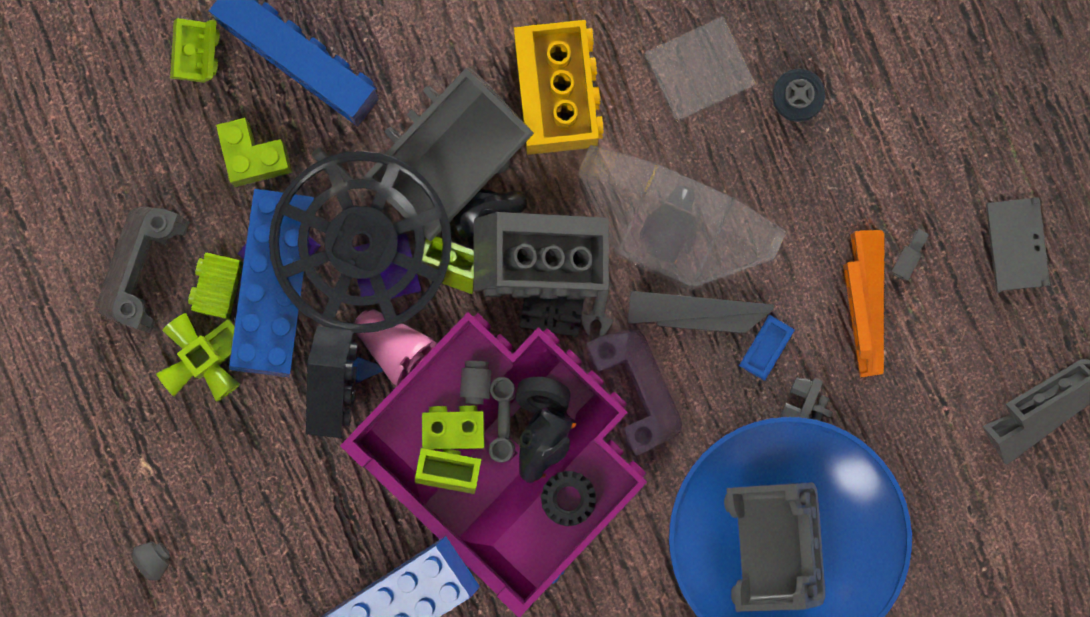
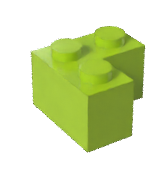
[216,118,292,187]

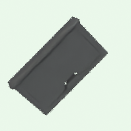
[985,197,1050,293]

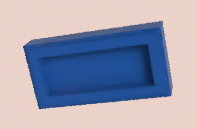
[739,315,795,381]

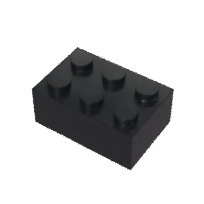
[305,326,358,438]

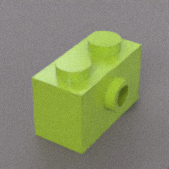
[415,448,481,494]

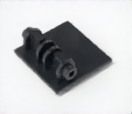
[520,295,584,337]

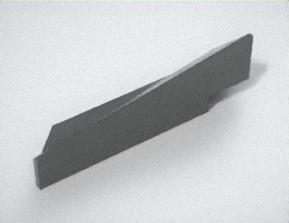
[627,291,774,334]
[983,359,1090,464]

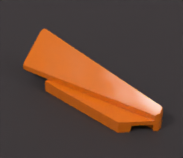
[843,230,884,378]

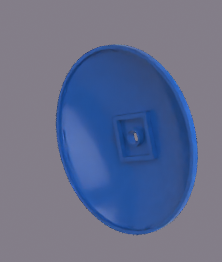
[669,417,912,617]

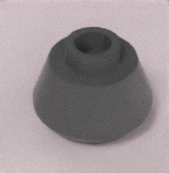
[131,541,171,581]

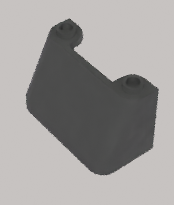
[97,206,190,334]
[724,482,825,612]

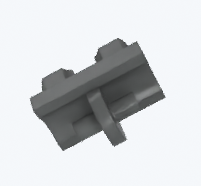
[779,377,833,421]

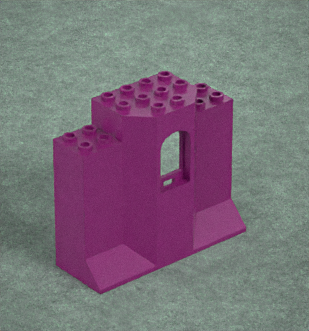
[340,312,647,617]

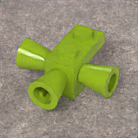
[156,313,240,402]

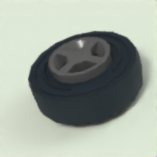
[772,69,826,122]

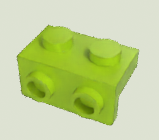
[170,18,220,83]

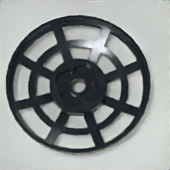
[269,151,452,333]

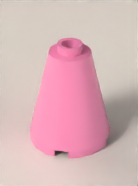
[355,309,437,386]

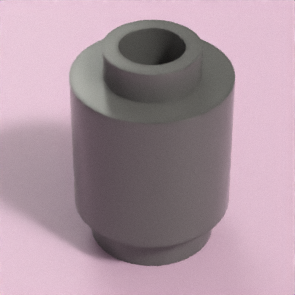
[460,361,492,405]

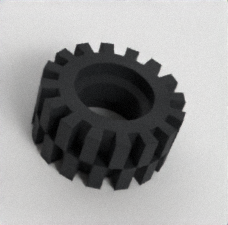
[541,471,596,526]

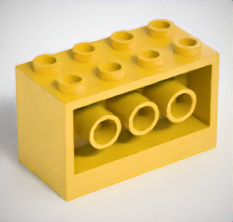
[514,20,604,155]

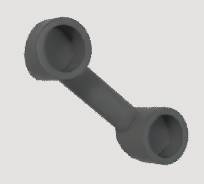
[489,377,517,462]

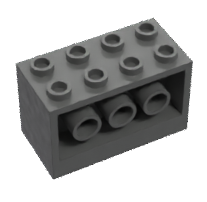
[474,212,609,300]

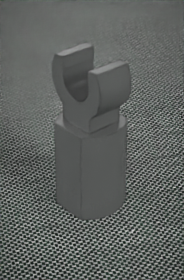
[890,229,929,281]

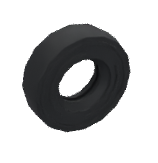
[516,377,571,413]

